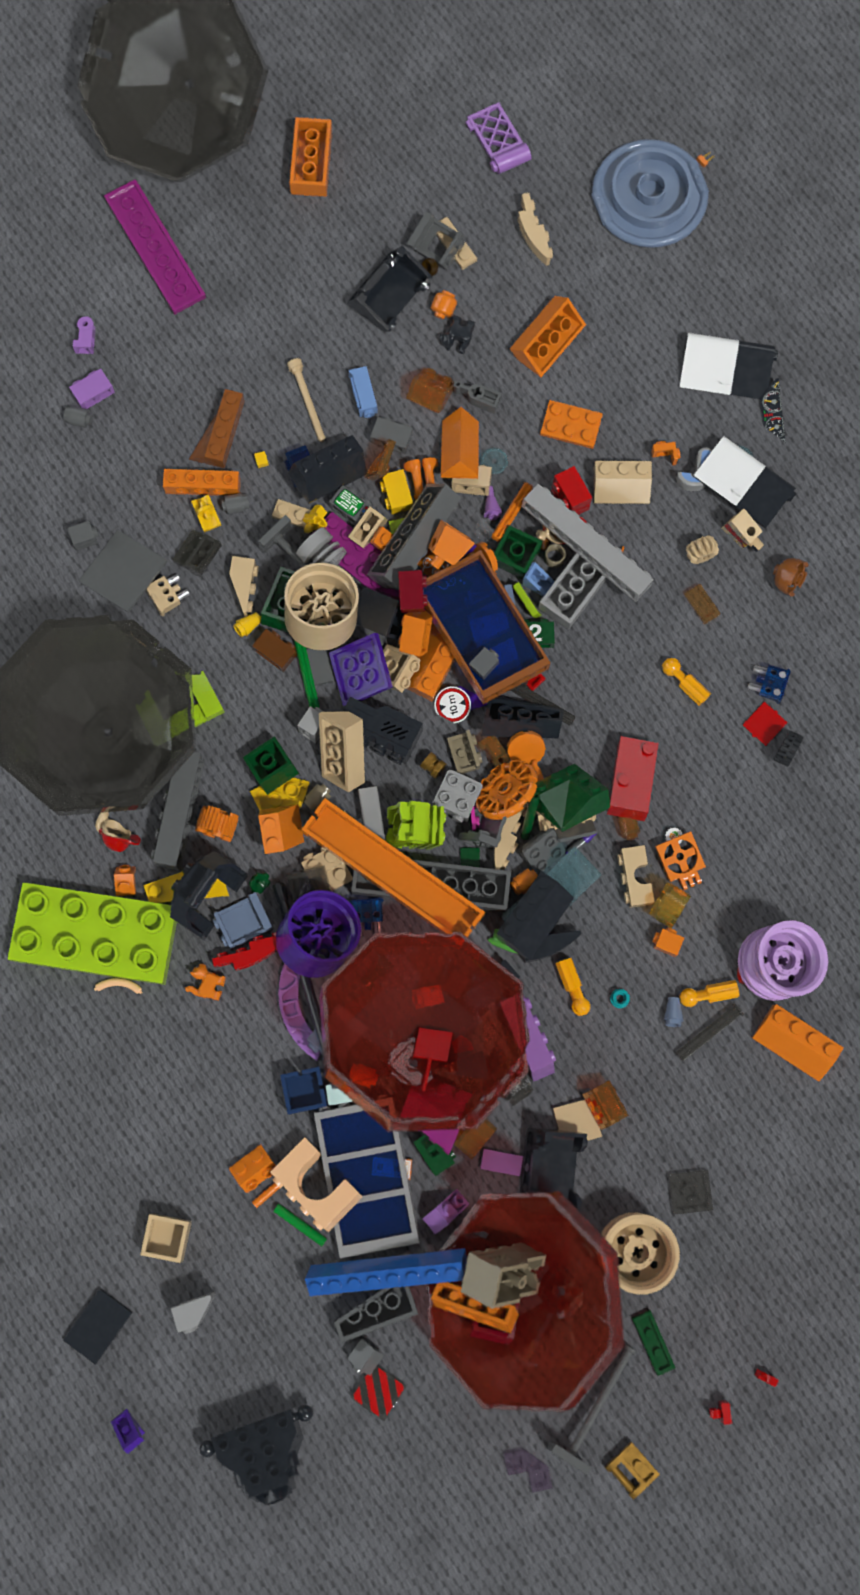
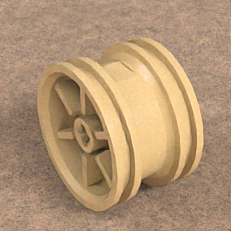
[597,1212,680,1294]

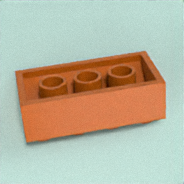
[510,296,586,377]
[407,623,468,702]
[752,1004,844,1082]

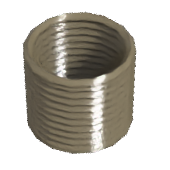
[544,544,566,568]

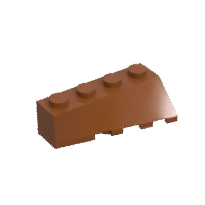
[189,389,245,469]

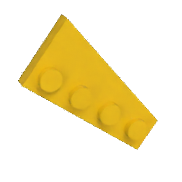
[143,872,230,903]

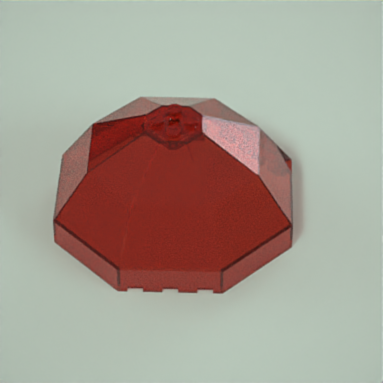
[320,932,530,1132]
[426,1191,624,1412]

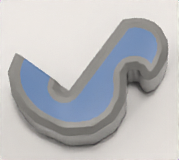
[676,447,712,491]

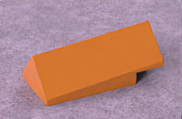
[441,407,479,479]

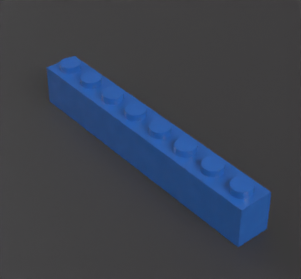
[305,1249,467,1296]

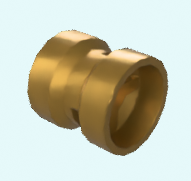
[420,752,447,778]

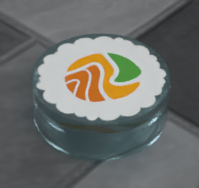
[664,827,683,846]

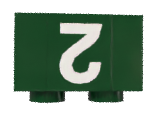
[515,619,555,649]

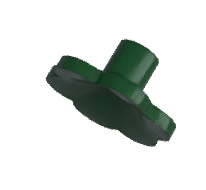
[249,873,270,894]

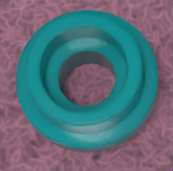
[610,989,630,1008]

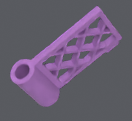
[466,102,531,174]

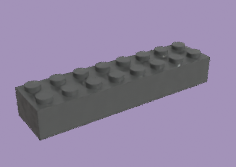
[351,860,511,913]

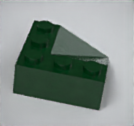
[535,764,610,832]

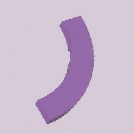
[278,963,321,1060]

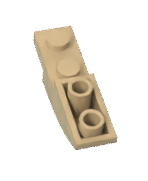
[518,193,553,266]
[494,802,529,870]

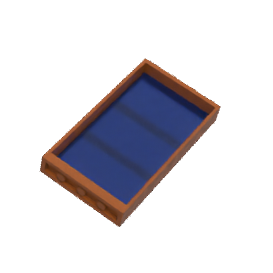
[424,550,551,704]

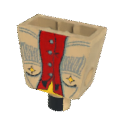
[722,509,764,552]

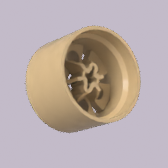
[285,563,359,650]

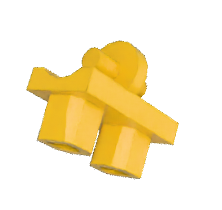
[191,494,221,532]

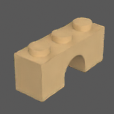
[617,845,655,908]

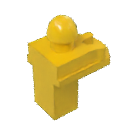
[302,505,327,533]

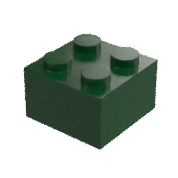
[494,525,543,579]
[243,736,299,795]

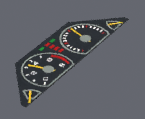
[760,378,786,443]

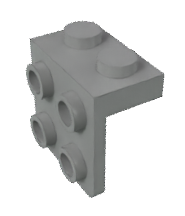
[432,770,483,823]

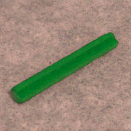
[294,640,320,709]

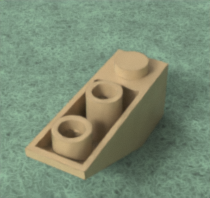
[230,556,259,617]

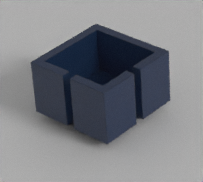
[280,1067,328,1115]

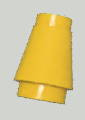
[233,612,261,637]

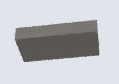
[307,648,333,686]

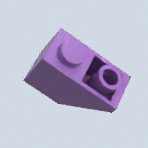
[423,1189,469,1234]

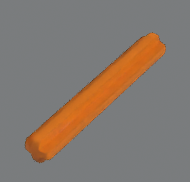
[492,482,533,542]

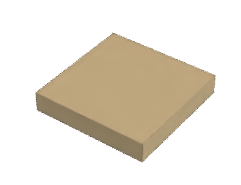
[553,1100,602,1140]

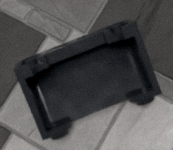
[347,246,433,332]
[519,1127,588,1215]

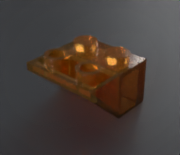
[406,368,455,413]

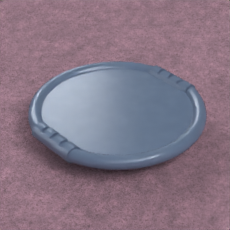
[591,139,709,248]

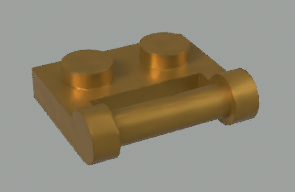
[604,1442,660,1499]

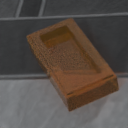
[684,584,721,625]

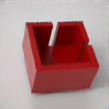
[551,466,592,515]

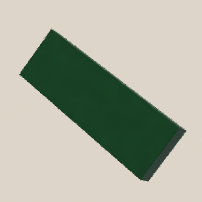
[632,1310,676,1376]

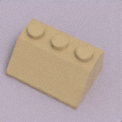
[594,461,652,504]

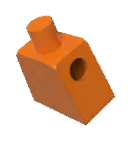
[428,520,475,569]

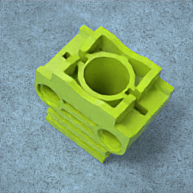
[386,801,446,850]

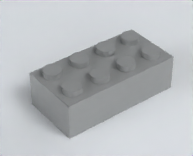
[538,553,607,630]

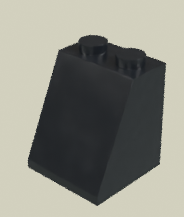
[356,587,407,639]

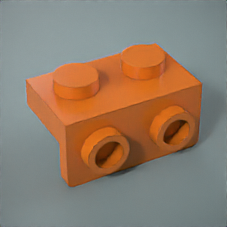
[228,1144,277,1193]

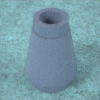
[664,997,683,1027]

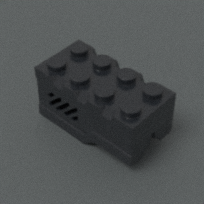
[343,697,423,765]

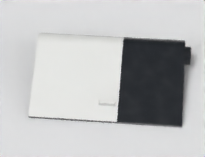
[679,333,778,399]
[693,436,797,529]

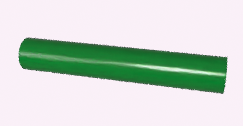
[273,1204,327,1247]

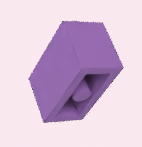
[69,369,115,409]

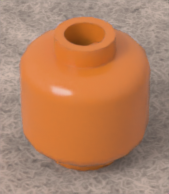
[431,290,457,320]

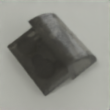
[172,530,222,577]

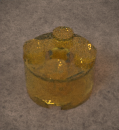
[649,882,692,929]

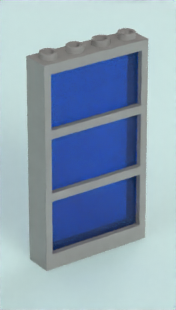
[314,1095,421,1258]

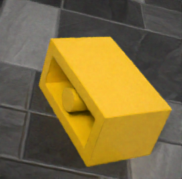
[379,469,413,514]

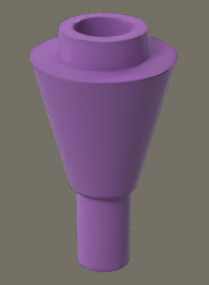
[484,486,502,520]

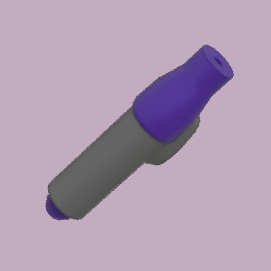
[565,834,596,856]

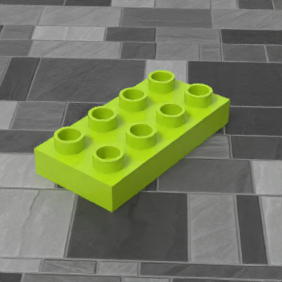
[7,882,177,985]

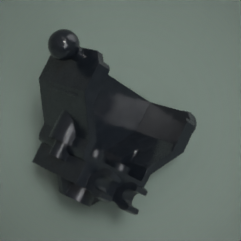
[199,1405,313,1505]

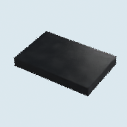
[63,1289,133,1365]

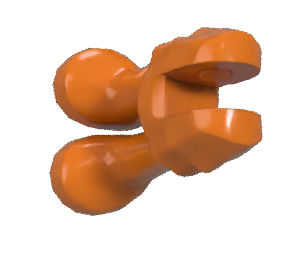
[403,458,438,503]

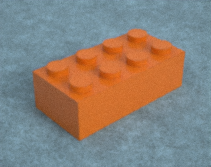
[290,117,332,197]

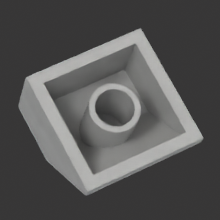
[171,1292,216,1334]

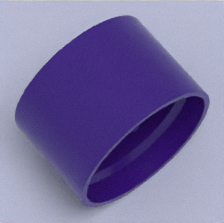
[276,890,361,978]

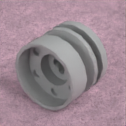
[296,527,347,566]

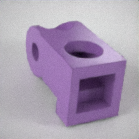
[73,316,95,354]

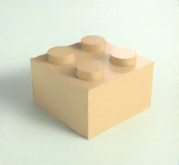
[141,1213,192,1263]

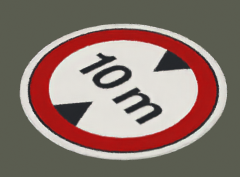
[434,687,471,723]

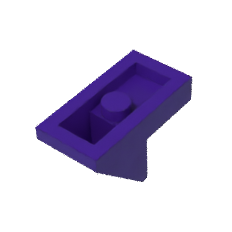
[111,1409,145,1454]

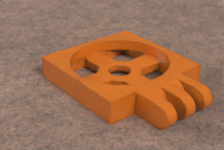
[655,831,706,890]

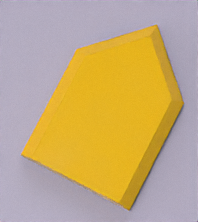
[250,777,310,810]

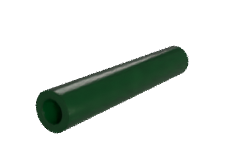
[520,792,540,840]

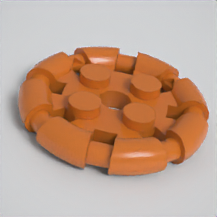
[476,760,538,820]

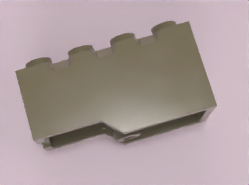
[461,1243,546,1309]

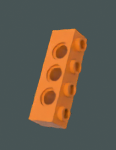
[163,469,241,496]
[431,1282,518,1333]

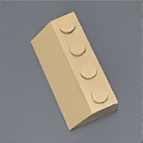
[319,712,365,792]

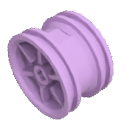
[738,920,828,1001]

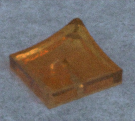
[365,439,396,481]

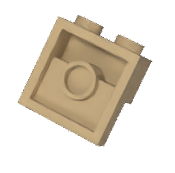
[383,644,421,693]
[301,847,353,892]

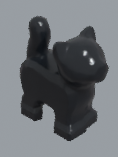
[439,315,475,354]

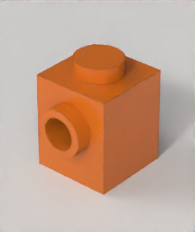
[652,928,684,957]

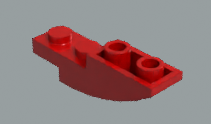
[212,932,277,971]

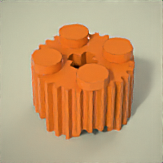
[195,805,239,842]

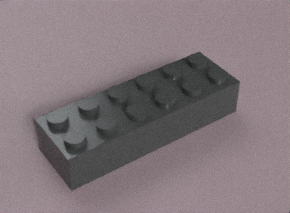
[367,484,461,590]
[151,749,205,872]

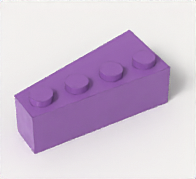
[501,993,556,1082]

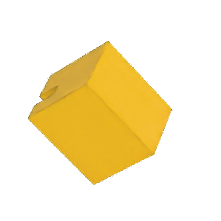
[254,451,269,468]

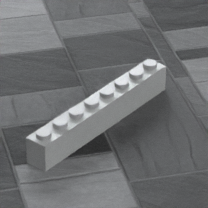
[522,484,653,602]

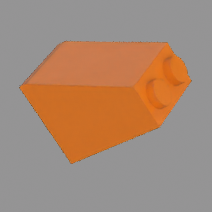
[258,804,304,854]

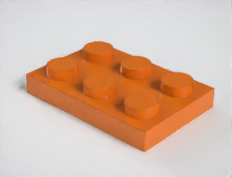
[540,400,603,449]

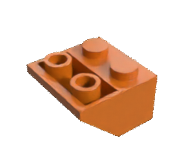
[398,610,433,657]

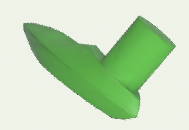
[488,929,517,953]

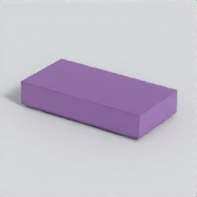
[480,1149,523,1176]

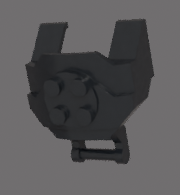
[170,851,248,941]

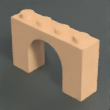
[270,1138,363,1232]

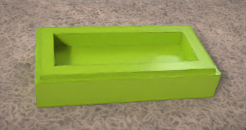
[513,582,542,619]

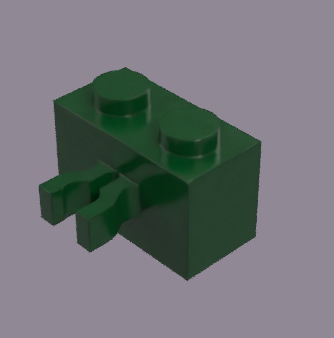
[413,1134,456,1176]

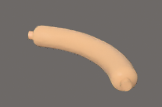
[94,978,142,994]

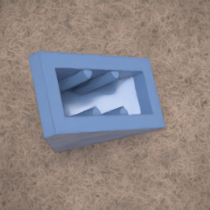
[522,562,555,597]

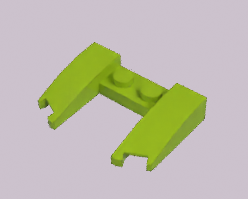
[135,671,225,747]

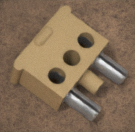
[146,574,190,616]

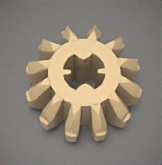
[686,536,719,564]

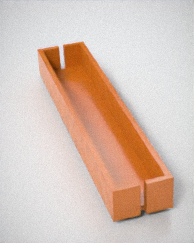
[301,798,485,947]

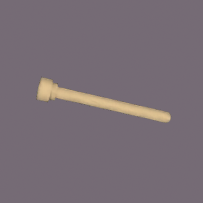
[287,358,325,442]

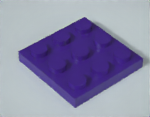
[329,633,393,706]

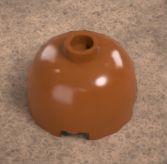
[773,558,809,597]

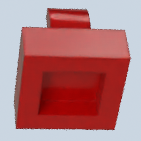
[709,1400,732,1425]

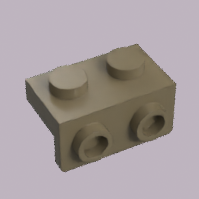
[447,730,483,774]

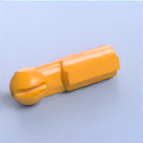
[662,658,711,706]
[555,958,591,1016]
[679,980,739,1007]

